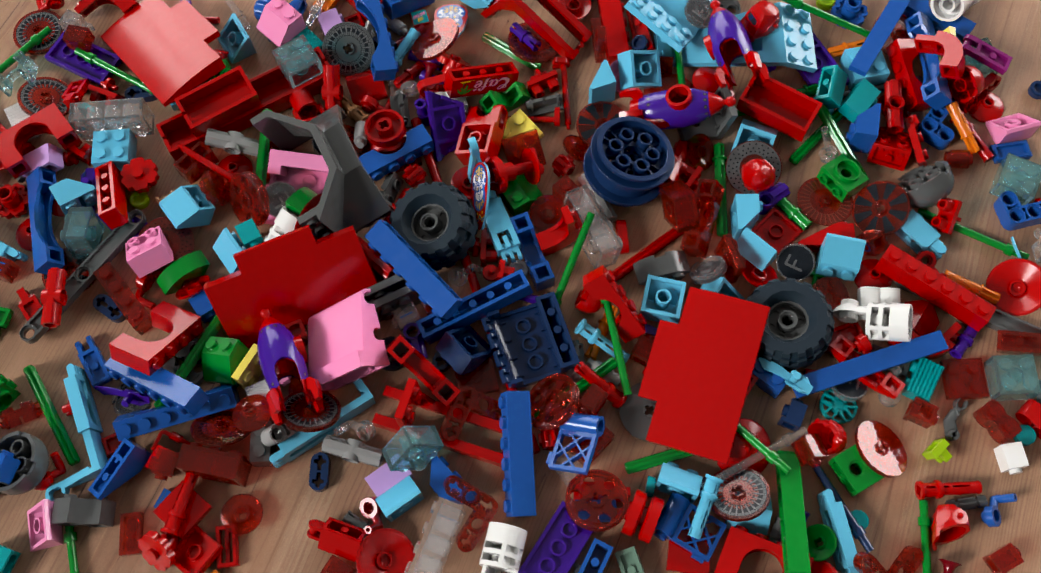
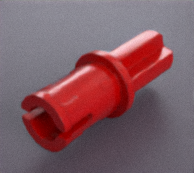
[393,61,425,89]

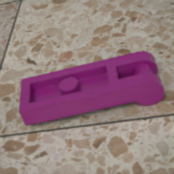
[962,34,1013,75]

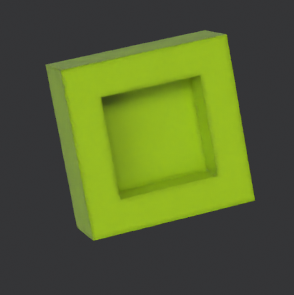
[922,438,952,463]

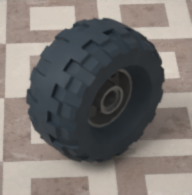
[389,181,479,271]
[747,278,835,371]

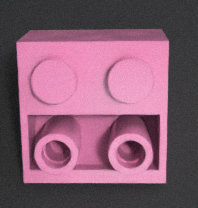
[125,226,174,278]

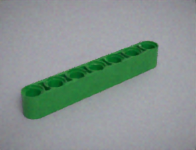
[775,450,811,573]

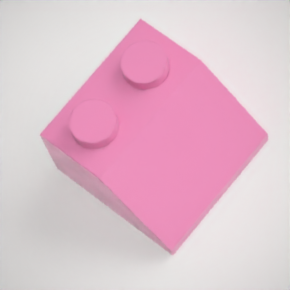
[256,0,306,49]

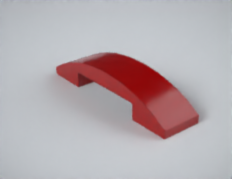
[829,334,906,399]

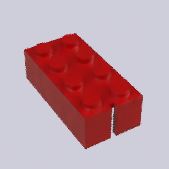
[174,65,262,138]
[736,73,823,142]

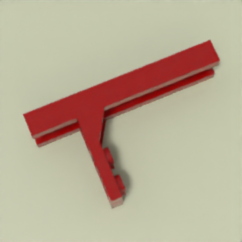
[481,0,593,61]
[372,378,503,467]

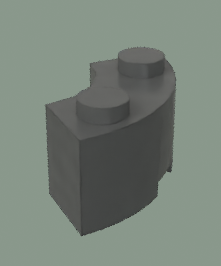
[633,250,691,286]
[51,494,116,527]

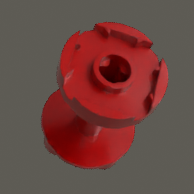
[484,147,544,194]

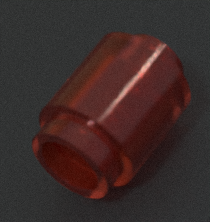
[943,150,974,169]

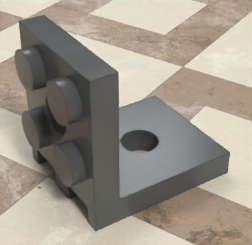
[677,84,738,143]

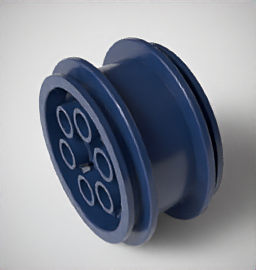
[583,116,675,207]

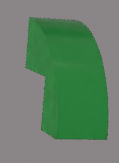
[479,81,531,115]
[285,187,318,217]
[156,250,210,295]

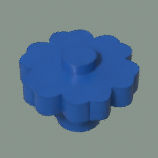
[831,0,868,29]

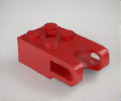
[454,104,508,165]

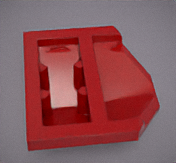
[903,300,940,336]

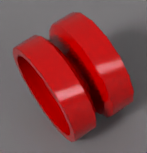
[364,109,407,154]
[621,489,665,544]

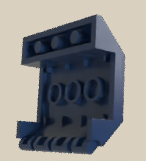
[481,291,580,388]

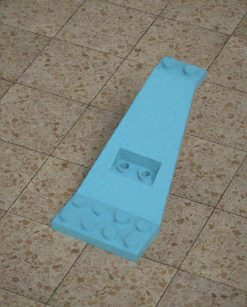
[624,0,713,53]

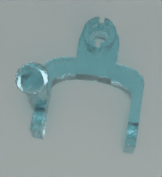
[0,51,39,97]

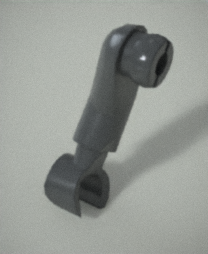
[943,398,968,441]

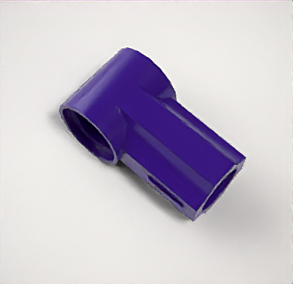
[759,182,790,215]
[403,322,429,360]

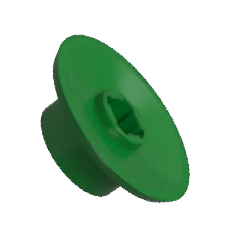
[807,524,837,562]

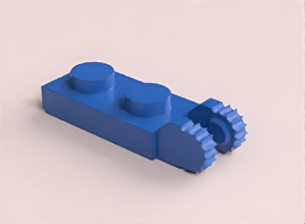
[74,335,114,388]

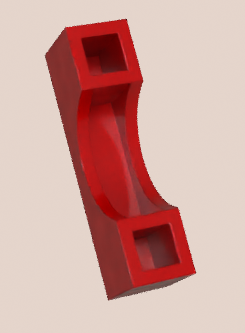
[886,38,931,112]
[583,265,647,343]

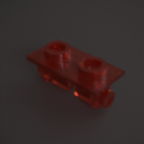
[0,399,43,430]

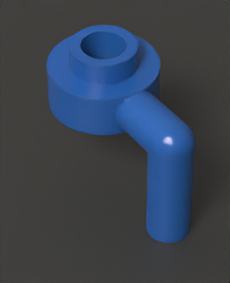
[981,493,1017,527]

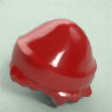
[741,159,776,194]
[806,418,847,456]

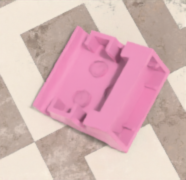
[261,149,329,225]
[308,288,390,391]

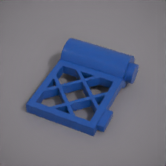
[546,411,605,475]
[654,492,727,564]

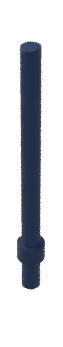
[797,440,874,553]

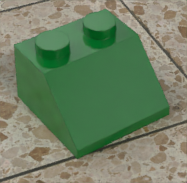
[498,174,546,216]
[201,336,250,385]

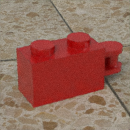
[307,517,367,562]

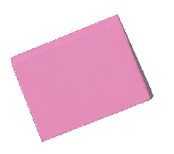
[985,113,1041,144]
[27,499,64,552]

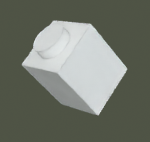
[993,441,1029,475]

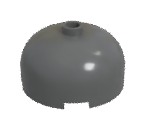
[894,161,955,209]
[0,431,49,495]

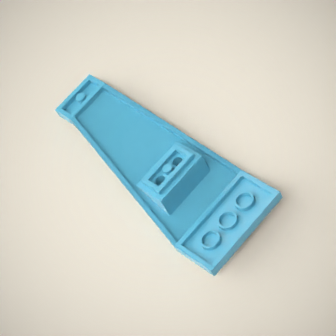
[653,2,817,73]

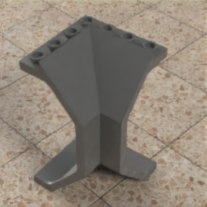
[250,104,394,238]

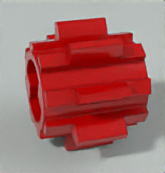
[552,154,576,178]
[402,163,427,188]
[538,426,563,450]

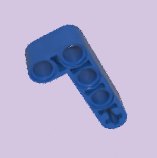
[917,98,958,150]
[993,191,1041,231]

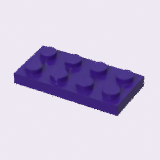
[44,30,123,87]
[518,501,598,573]

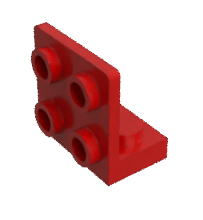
[867,127,911,171]

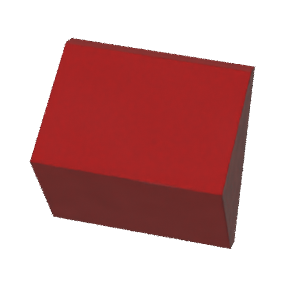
[345,70,388,106]

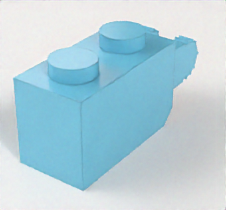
[893,209,947,259]

